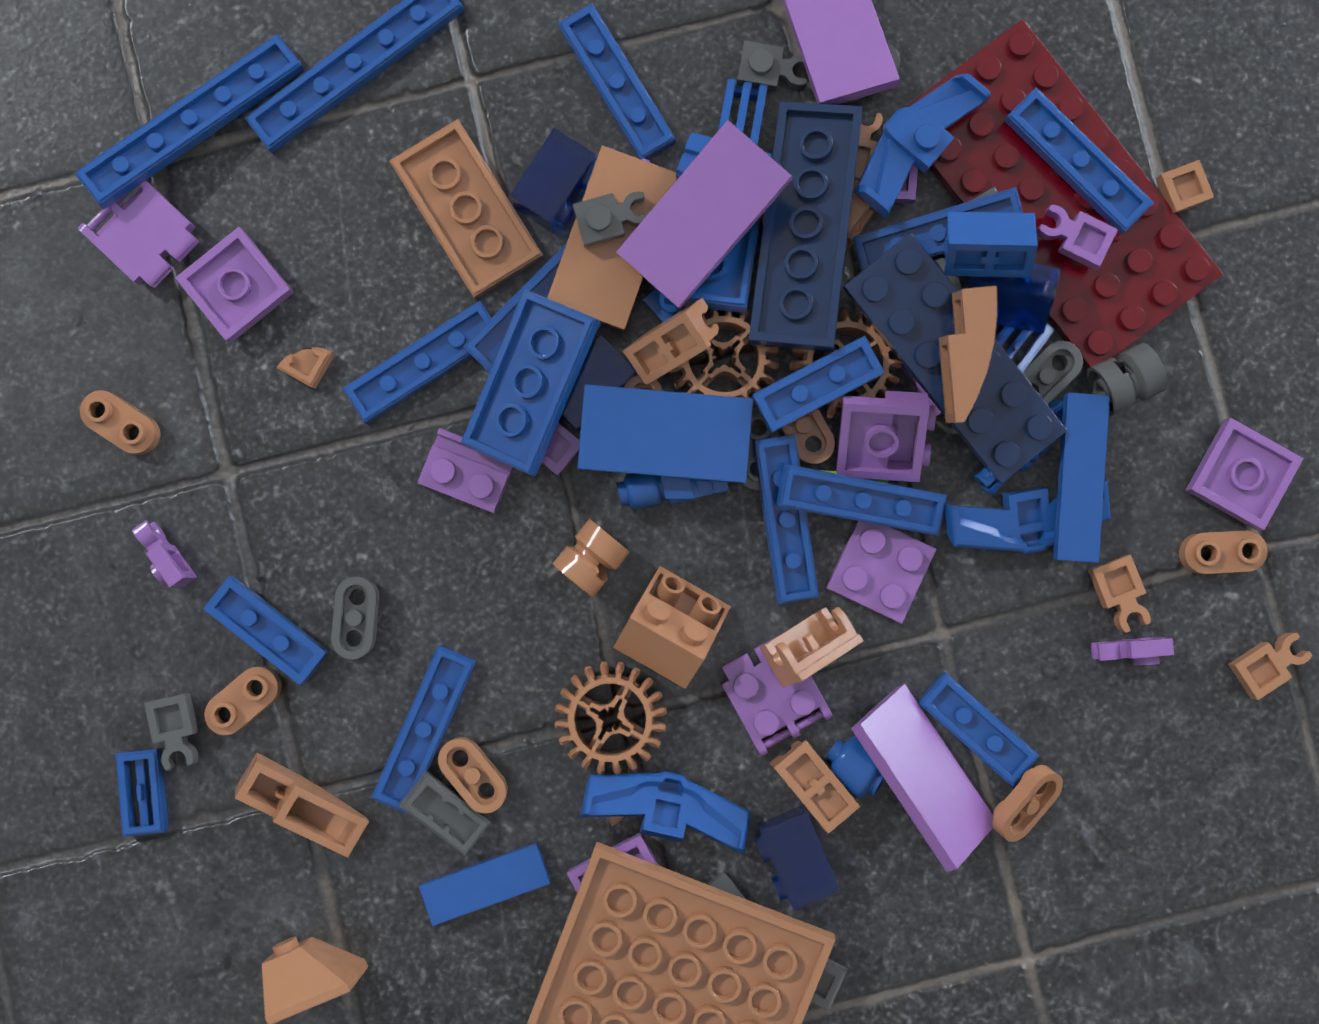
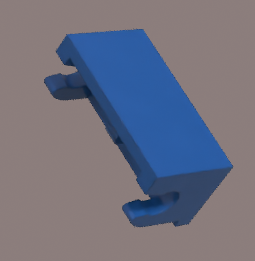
[944,212,1038,278]

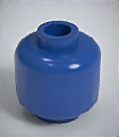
[825,735,885,798]

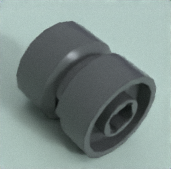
[1086,343,1168,416]

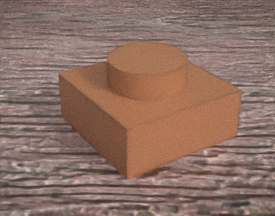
[1156,160,1214,214]

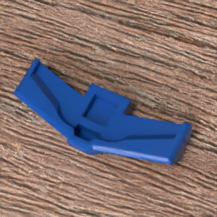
[854,73,991,219]
[944,478,1111,555]
[579,771,751,855]

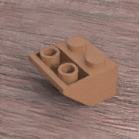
[613,566,731,689]

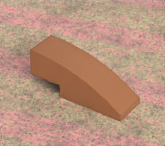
[939,286,997,423]
[235,752,369,858]

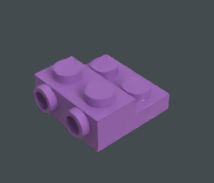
[836,391,936,482]

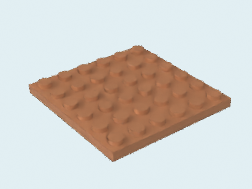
[527,842,836,1024]

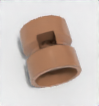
[552,519,630,597]

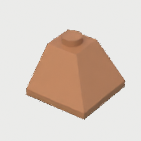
[262,936,368,1024]

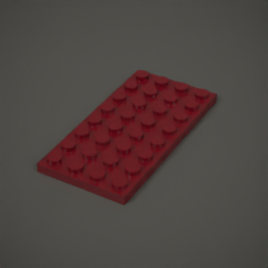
[906,19,1223,370]

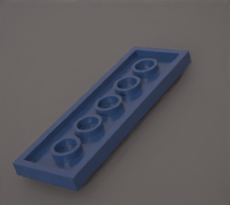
[749,101,863,352]
[842,232,1068,484]

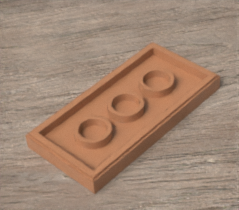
[389,119,544,300]
[547,146,676,331]

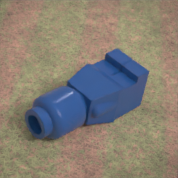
[616,474,729,510]

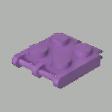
[78,180,200,288]
[721,638,833,757]

